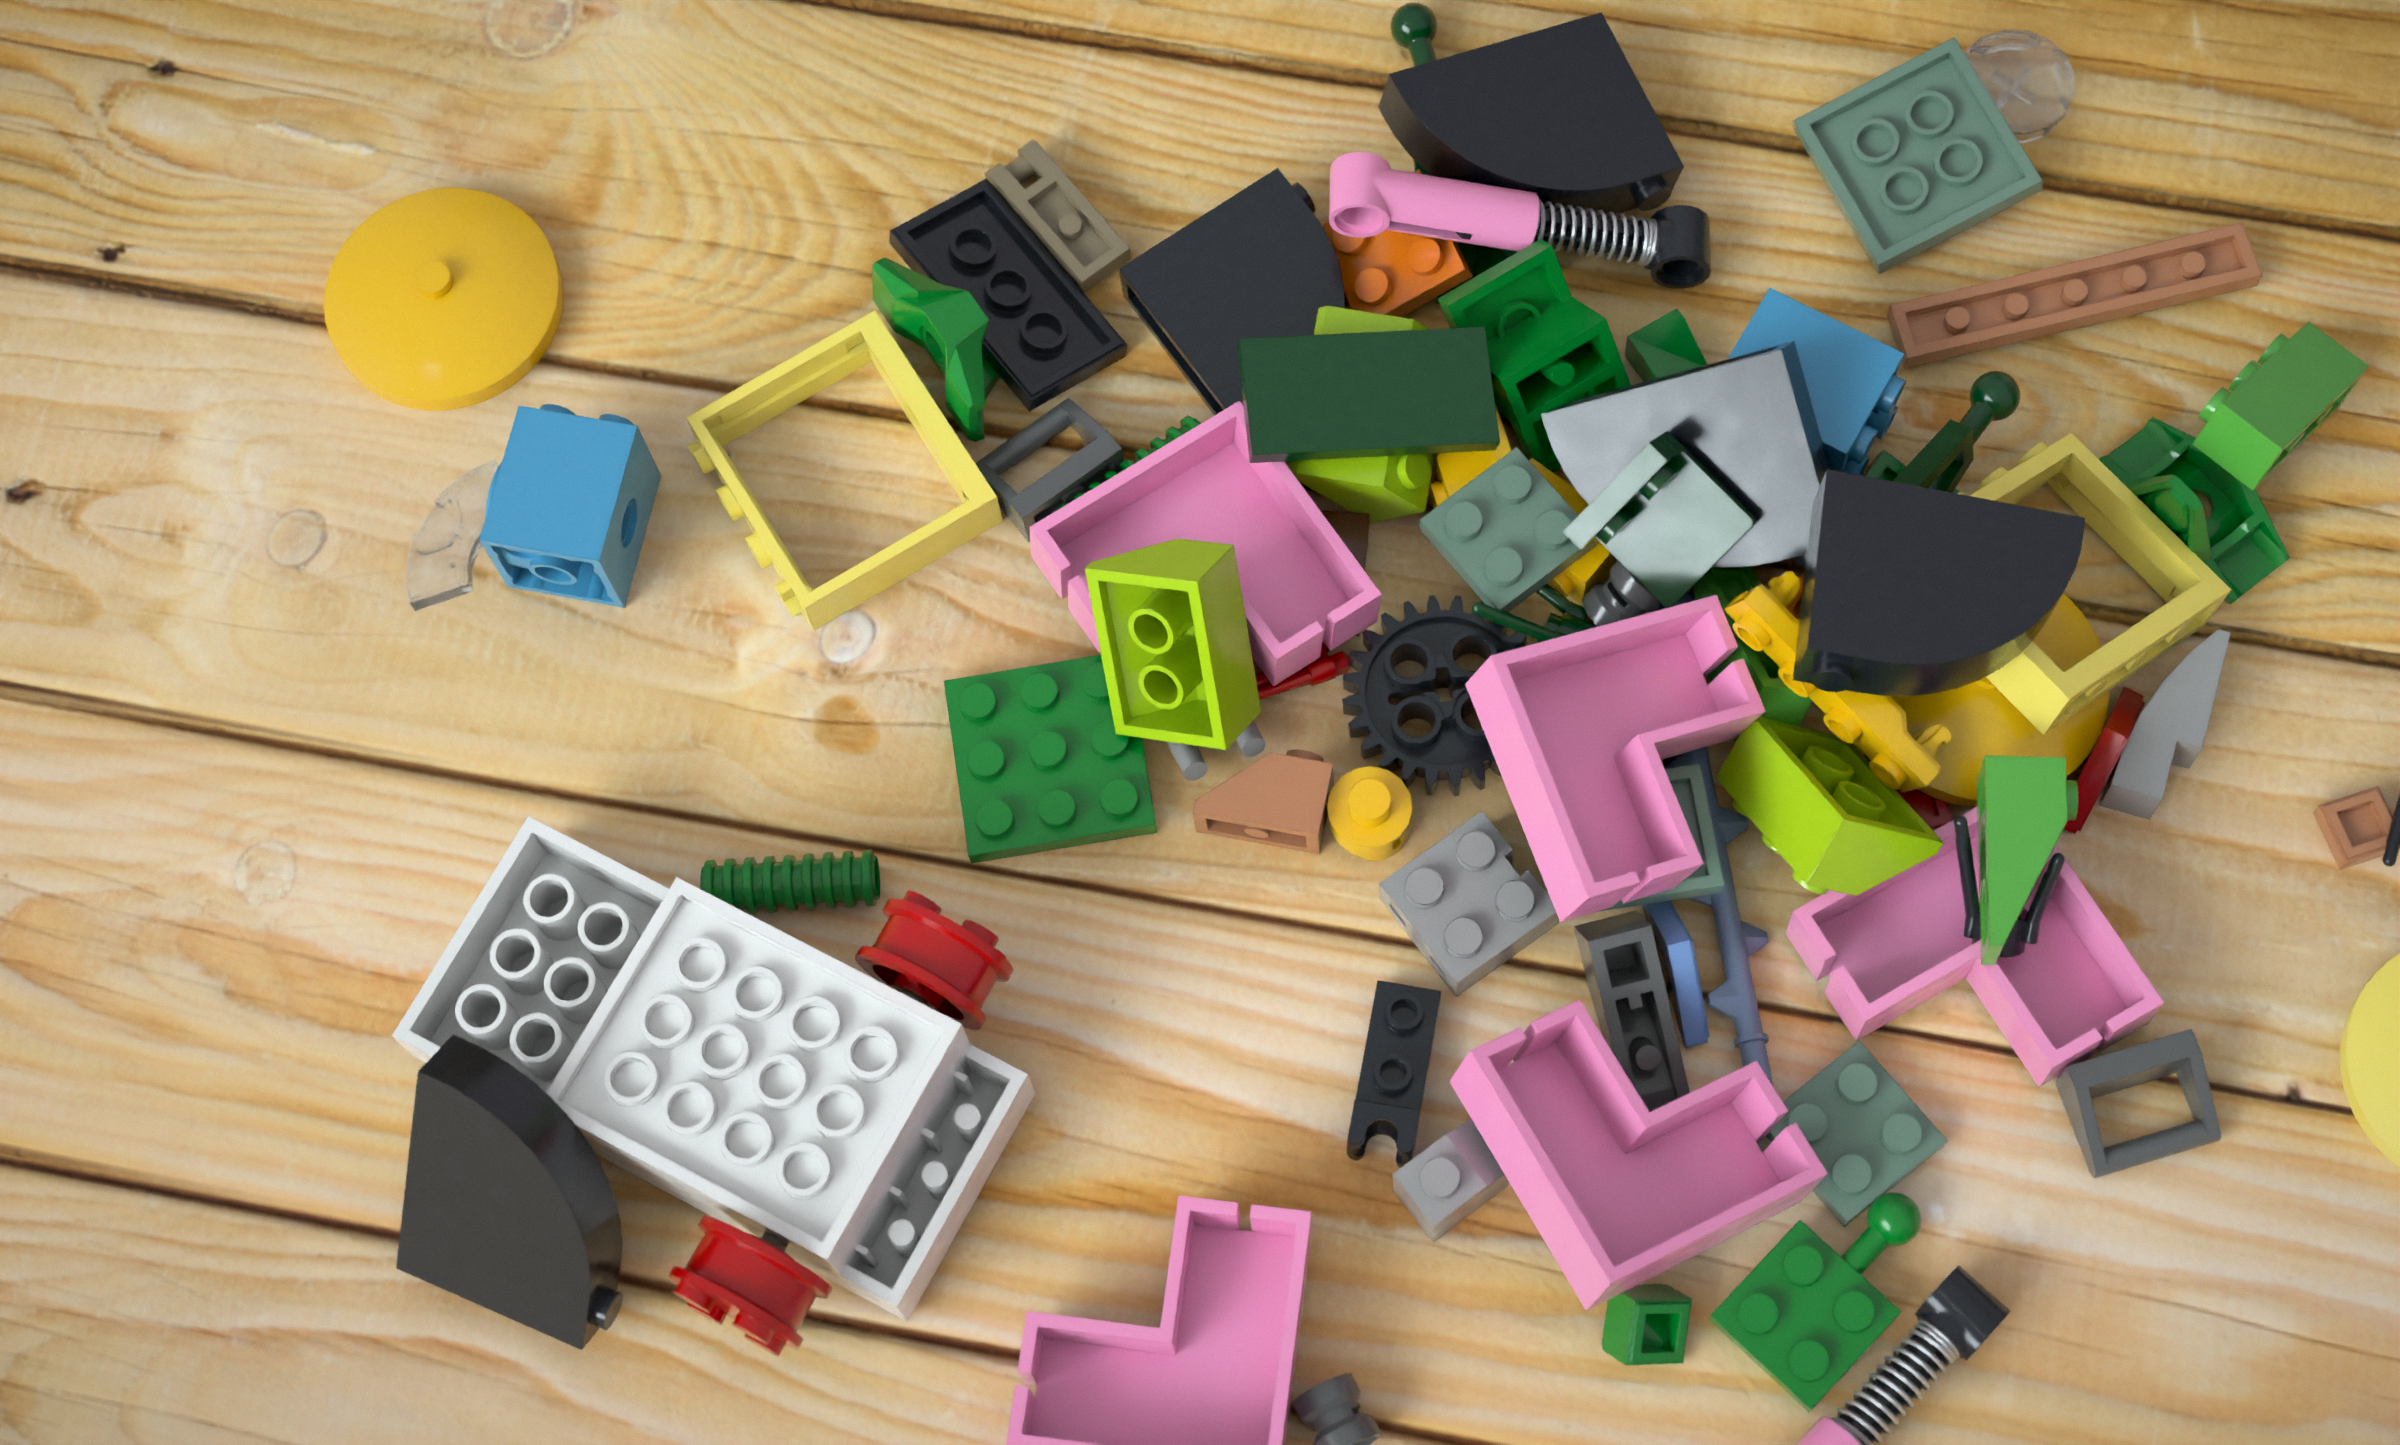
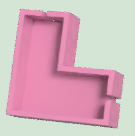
[1029,401,1382,687]
[1465,595,1766,923]
[1785,807,2164,1087]
[1449,1000,1828,1311]
[1006,1195,1313,1445]

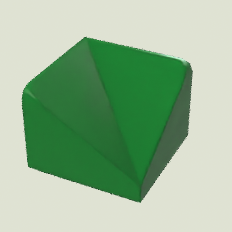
[1625,309,1707,382]
[1602,1284,1692,1365]

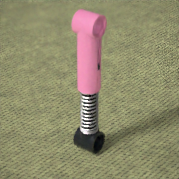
[1329,152,1711,289]
[1796,1265,2011,1445]

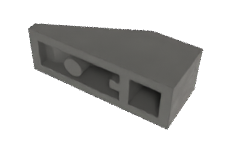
[1574,910,1690,1112]

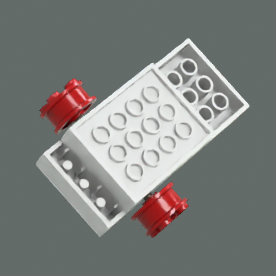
[392,816,1035,1356]

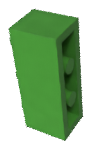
[2192,321,2369,491]

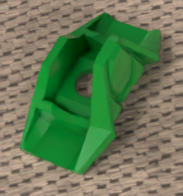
[872,257,1000,442]
[2099,417,2290,604]

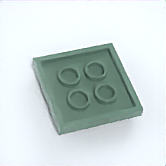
[1793,37,2043,274]

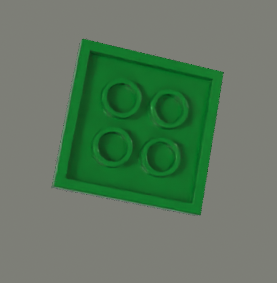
[944,655,1157,864]

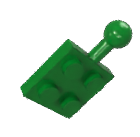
[1709,1192,1921,1413]

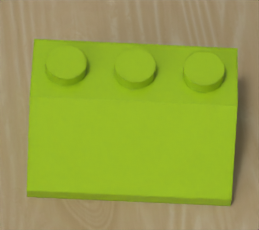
[1289,306,1435,523]
[1085,538,1261,750]
[1716,717,1944,896]

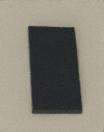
[889,178,1128,412]

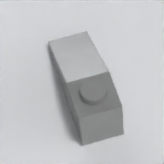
[1393,1119,1510,1242]

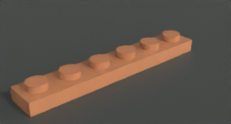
[1887,222,2262,369]

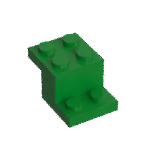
[1438,239,1631,473]

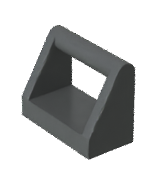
[975,398,1124,543]
[2055,1029,2221,1178]

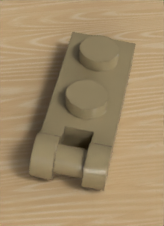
[985,140,1131,293]

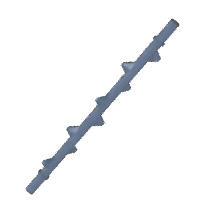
[1657,592,1774,1087]

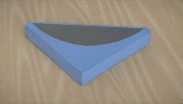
[1642,901,1709,1048]

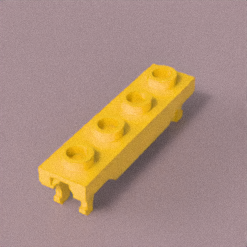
[1724,571,1952,793]

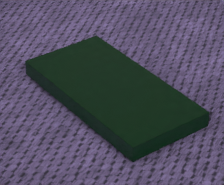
[1237,327,1500,463]

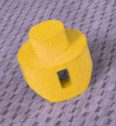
[1327,766,1413,861]

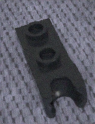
[1347,980,1441,1168]

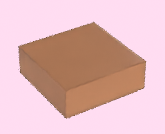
[2313,786,2400,870]

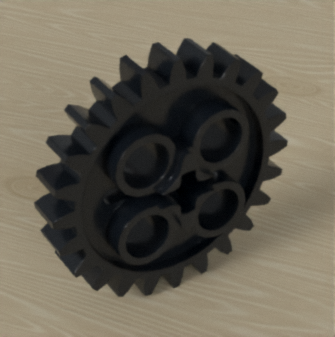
[1342,595,1527,796]

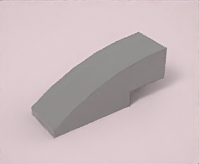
[2099,629,2231,820]

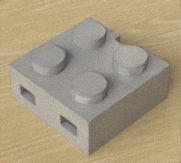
[1379,811,1559,997]

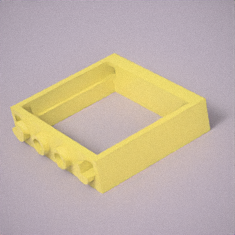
[686,310,1003,631]
[1957,433,2231,735]

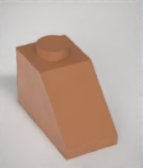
[1193,749,1334,854]

